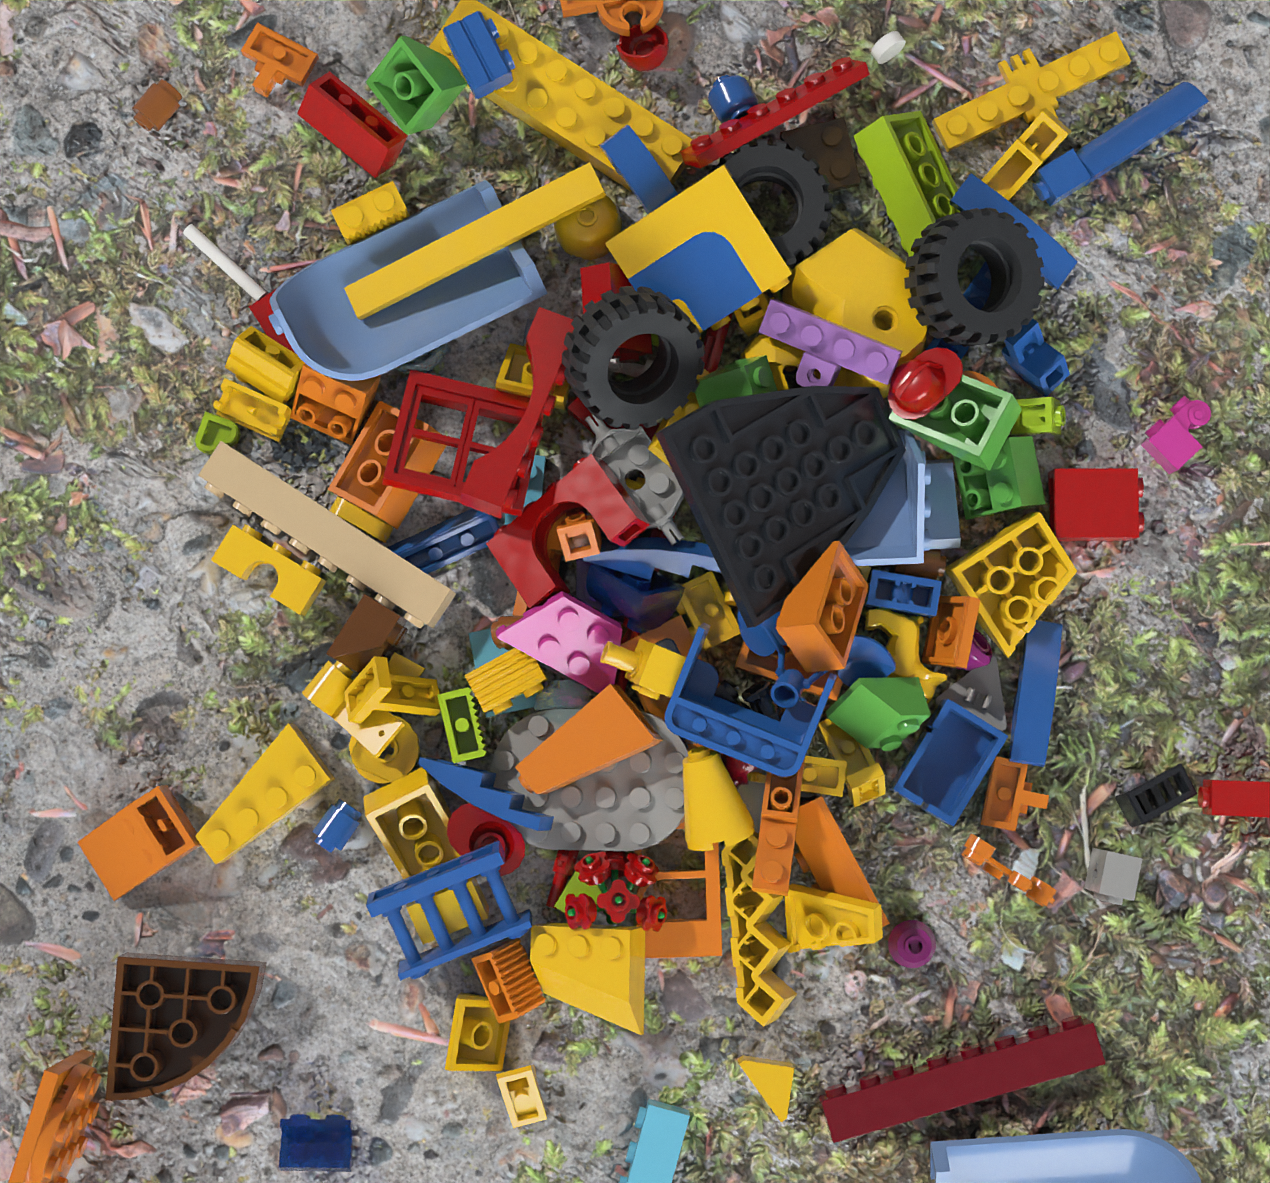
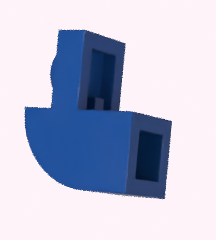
[1001,318,1070,397]

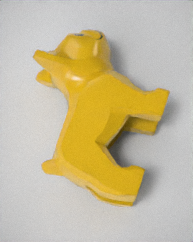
[865,608,948,704]

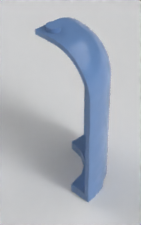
[268,180,548,381]
[930,1129,1202,1183]

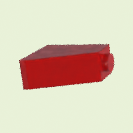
[1198,779,1270,818]

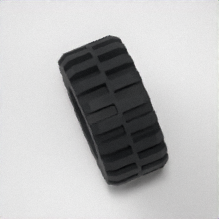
[708,139,833,270]
[904,208,1045,347]
[562,286,705,430]

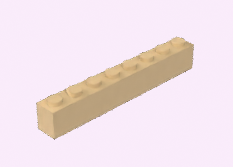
[198,441,456,629]

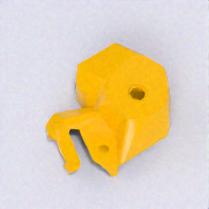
[741,228,927,399]

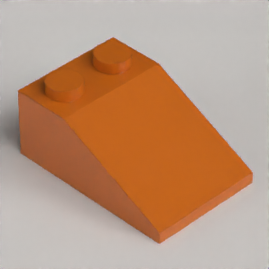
[776,541,869,673]

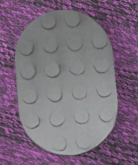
[490,709,690,851]

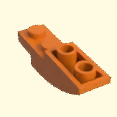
[752,758,805,896]

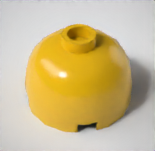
[554,196,622,260]

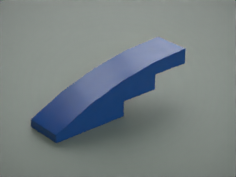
[949,173,1078,290]
[583,537,721,580]
[1009,620,1063,767]
[418,757,554,831]

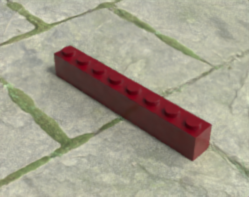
[818,1015,1106,1143]

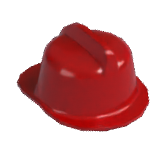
[888,348,963,420]
[447,803,525,877]

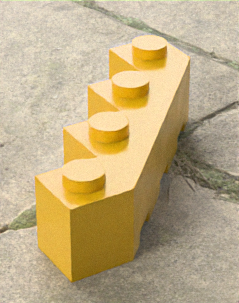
[721,831,797,1027]

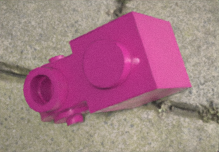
[1141,395,1211,474]

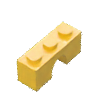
[211,524,327,616]

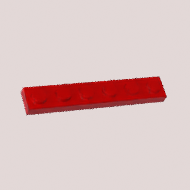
[680,57,870,169]

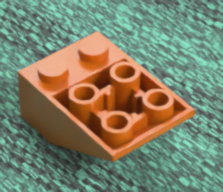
[77,785,201,901]

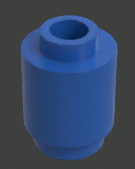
[312,799,362,853]

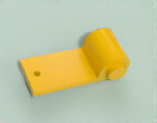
[302,660,405,758]

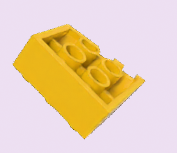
[945,512,1077,658]
[530,922,645,1035]

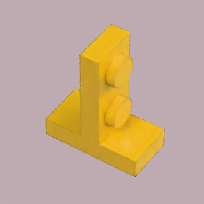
[344,656,441,724]
[818,719,886,808]

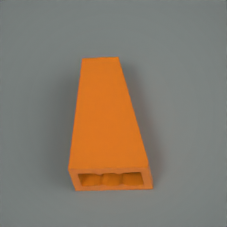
[515,684,663,794]

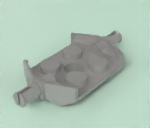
[585,415,685,546]

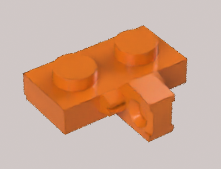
[241,23,319,98]
[980,756,1049,832]

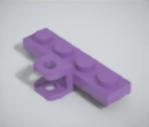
[759,299,903,387]

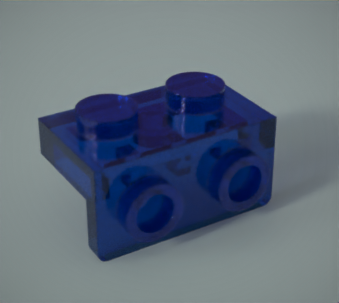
[279,1114,354,1172]

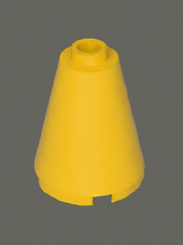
[682,746,755,851]

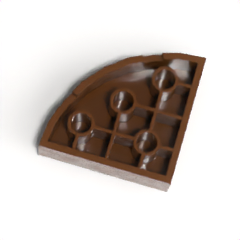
[105,952,267,1101]

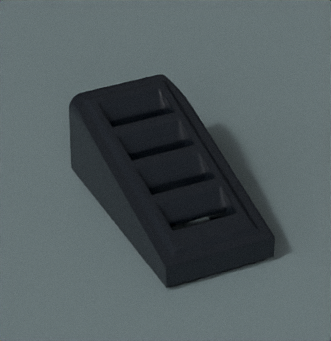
[1115,763,1198,827]

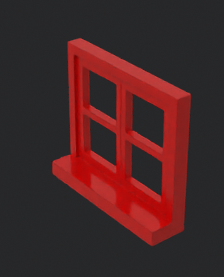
[382,369,543,517]

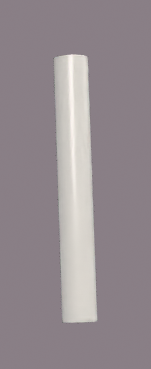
[183,224,267,301]

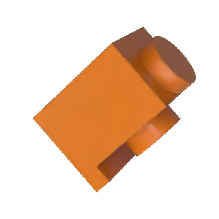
[556,512,602,562]

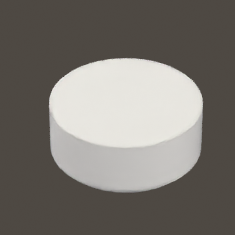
[871,31,906,64]

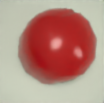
[616,24,669,72]

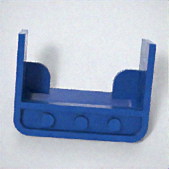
[664,623,837,777]

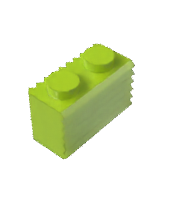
[437,687,489,763]

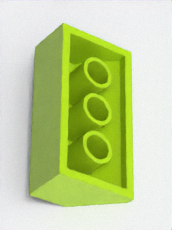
[853,111,960,257]

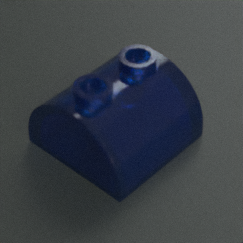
[586,564,685,633]

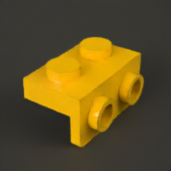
[671,570,741,652]

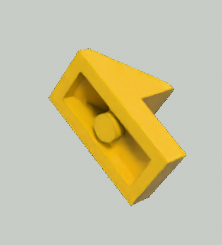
[496,1064,547,1128]

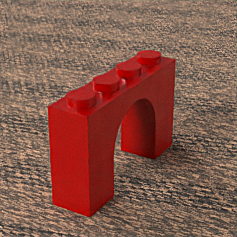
[486,454,650,609]

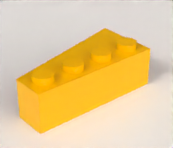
[195,723,336,865]

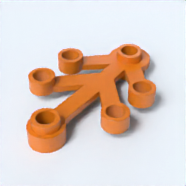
[961,834,1057,907]

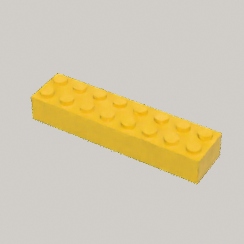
[429,0,693,192]

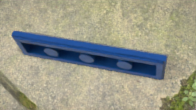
[386,508,500,574]

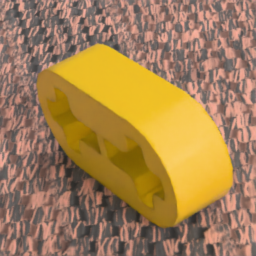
[329,496,394,543]

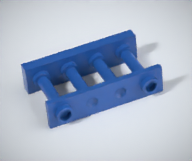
[366,841,532,981]

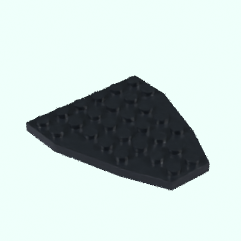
[655,386,906,628]

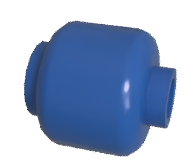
[708,75,759,124]

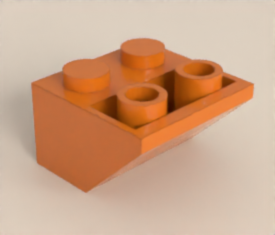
[290,363,382,445]

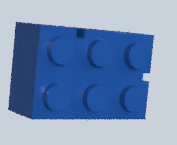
[888,699,1008,827]

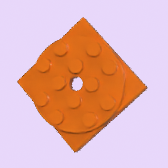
[8,1049,101,1183]

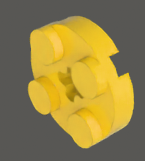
[349,715,420,784]

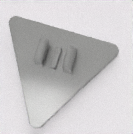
[935,655,1007,731]

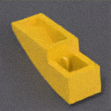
[981,109,1072,201]

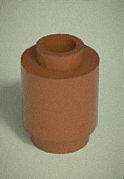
[132,79,183,132]
[894,549,946,580]

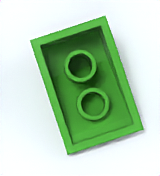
[888,374,1022,471]

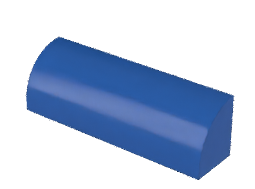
[1075,82,1209,186]

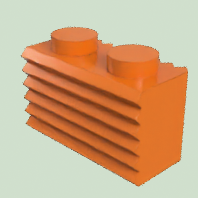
[471,938,546,1024]

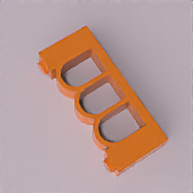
[634,744,722,958]

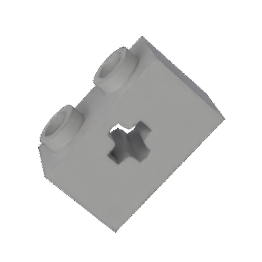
[1084,848,1142,905]

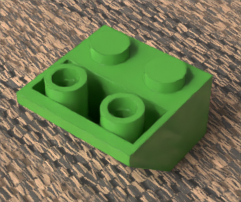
[953,436,1046,520]

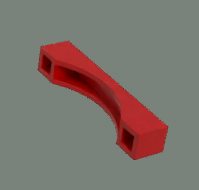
[461,307,574,519]

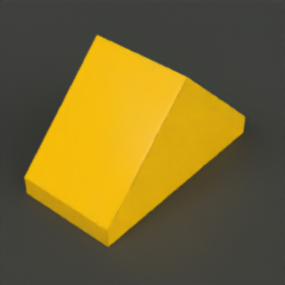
[737,1055,794,1122]

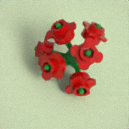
[565,851,667,932]

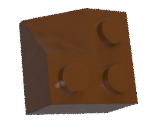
[326,594,408,674]

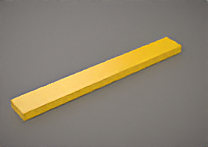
[344,162,607,320]

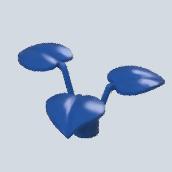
[738,610,896,711]

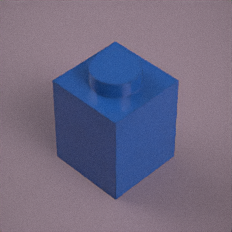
[1032,149,1091,207]

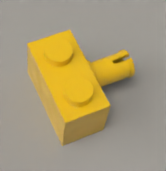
[600,638,686,700]

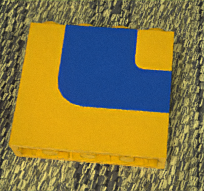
[605,164,792,340]

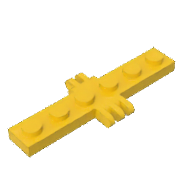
[932,31,1131,152]

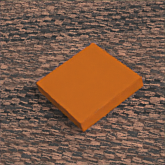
[922,596,981,668]

